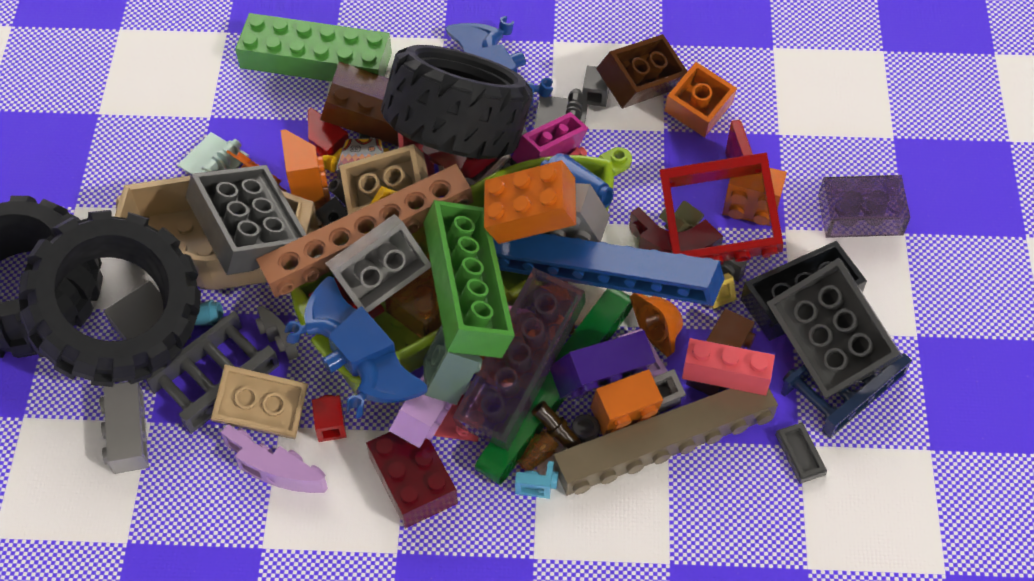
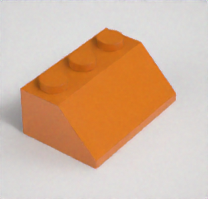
[280,129,331,211]

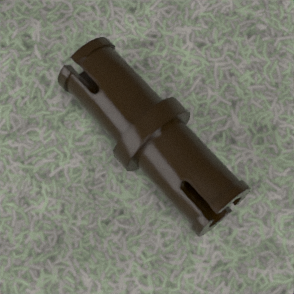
[531,401,583,449]

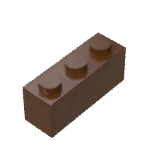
[686,308,756,396]

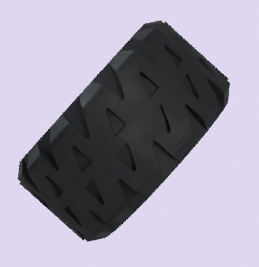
[381,45,533,159]

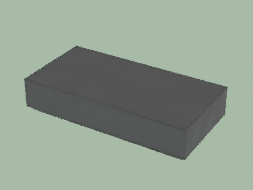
[775,422,827,484]

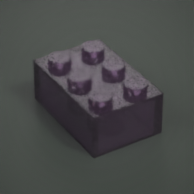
[818,175,911,238]

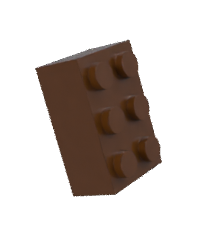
[596,34,687,109]

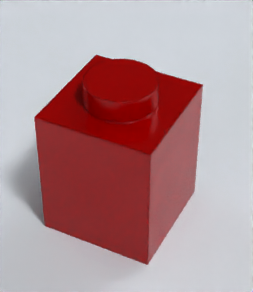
[312,395,347,442]

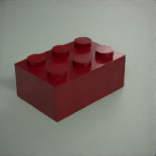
[366,432,458,529]

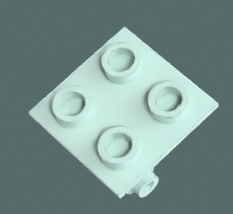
[177,132,249,174]

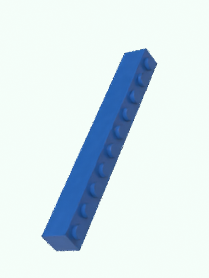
[493,234,725,306]

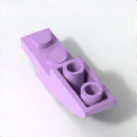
[220,424,328,493]

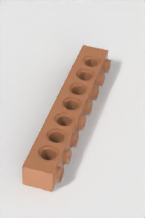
[256,164,474,298]

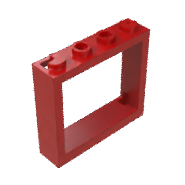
[660,152,783,264]

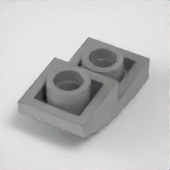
[255,306,299,360]

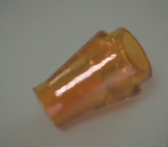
[517,430,559,471]

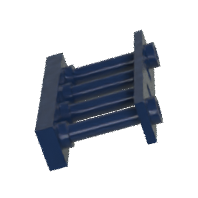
[781,353,912,438]

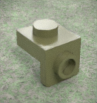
[659,201,704,232]

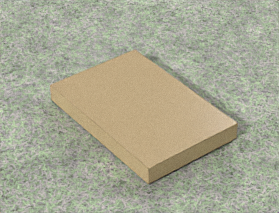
[211,364,308,440]

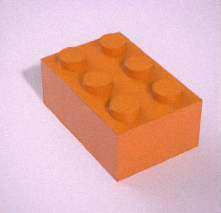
[484,160,576,244]

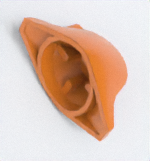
[630,293,683,357]

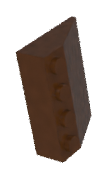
[320,61,399,146]

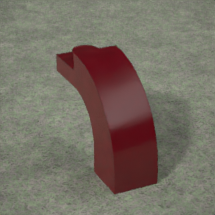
[629,207,723,253]

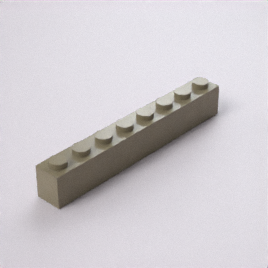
[553,388,778,496]

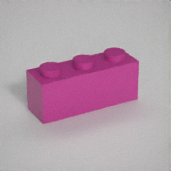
[511,112,588,163]

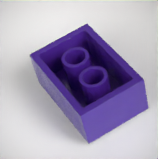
[549,330,656,400]

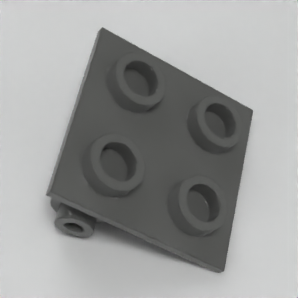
[534,88,588,129]

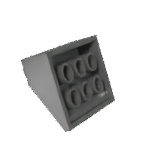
[186,165,307,275]
[767,258,903,399]

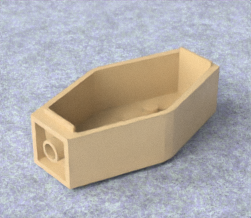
[114,175,319,290]

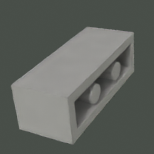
[99,382,149,474]

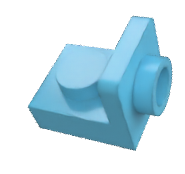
[515,461,559,499]

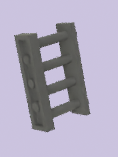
[146,311,280,434]

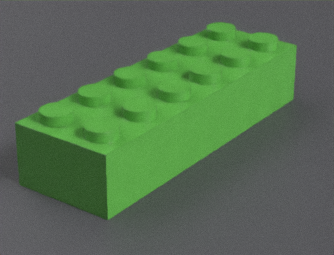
[235,13,392,82]
[423,200,515,358]

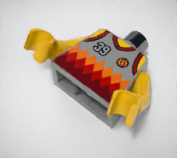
[323,133,390,181]

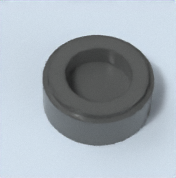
[571,414,600,443]

